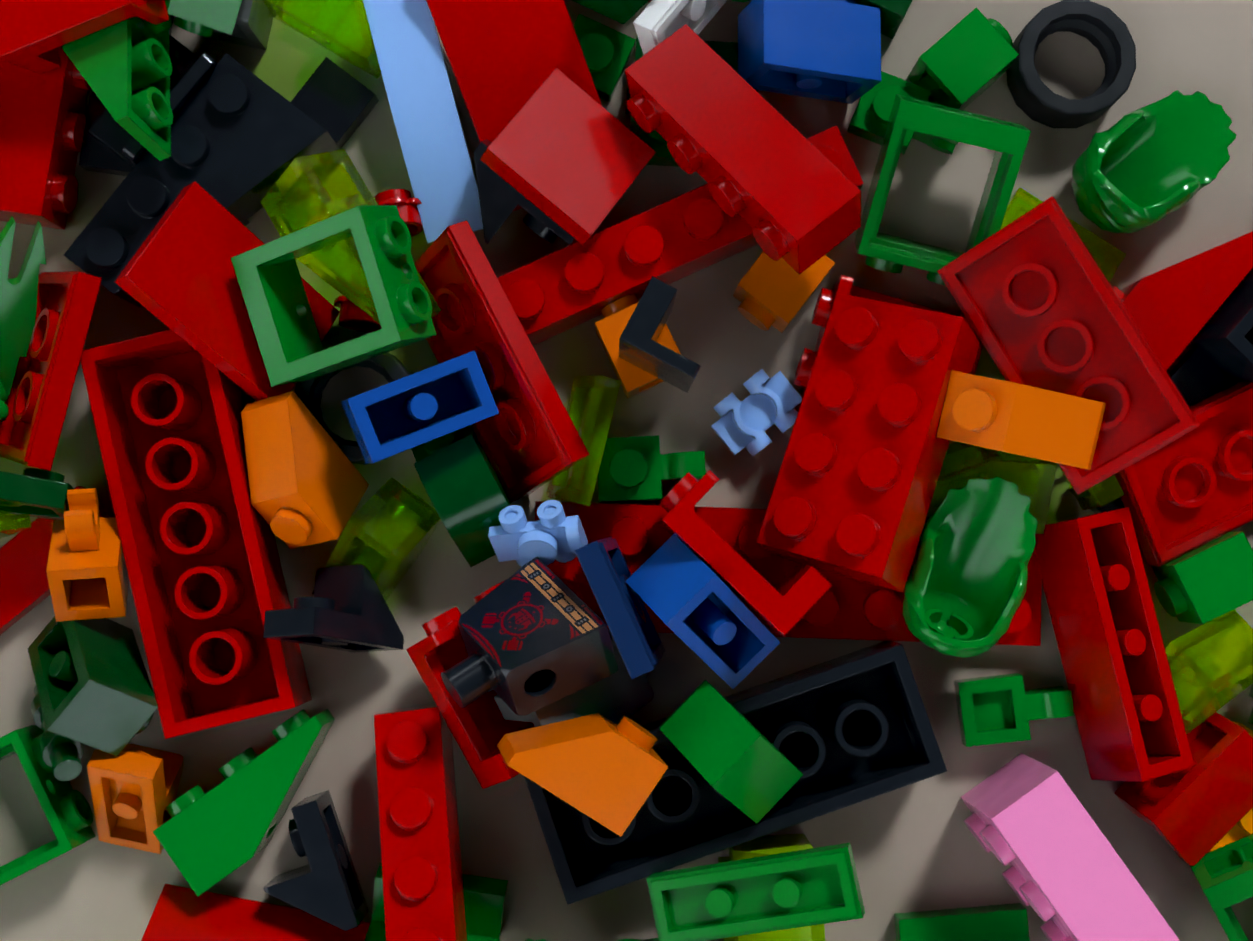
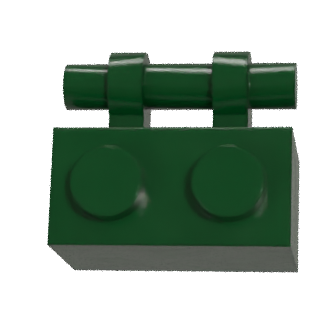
[28,616,158,781]

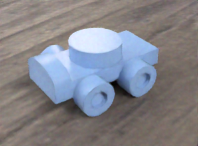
[711,369,802,457]
[488,500,588,567]

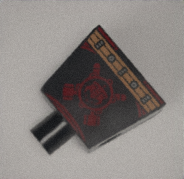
[441,557,619,716]

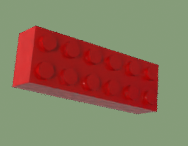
[80,329,312,739]

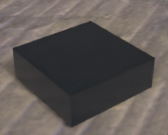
[291,57,379,149]

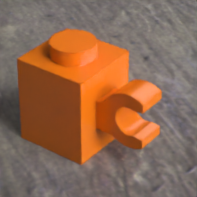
[46,488,129,622]

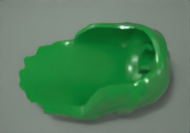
[1071,90,1236,233]
[903,476,1038,658]

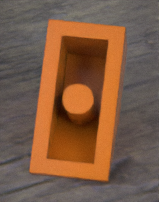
[936,370,1106,470]
[241,391,369,549]
[497,713,668,837]

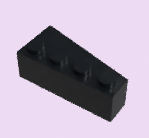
[64,53,342,308]

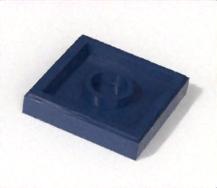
[575,536,665,679]

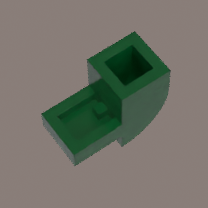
[411,425,513,567]

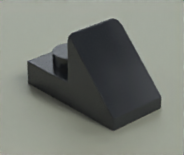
[473,139,575,245]
[263,564,404,653]
[263,790,369,931]

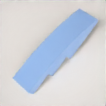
[363,0,483,243]

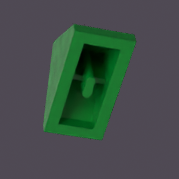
[659,679,803,824]

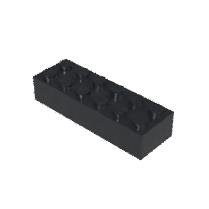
[524,640,947,905]

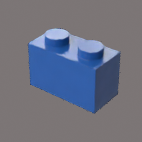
[738,0,881,104]
[341,350,499,463]
[626,534,781,689]

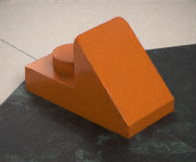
[87,744,184,854]

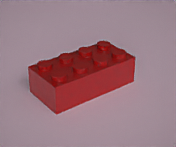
[756,293,980,593]

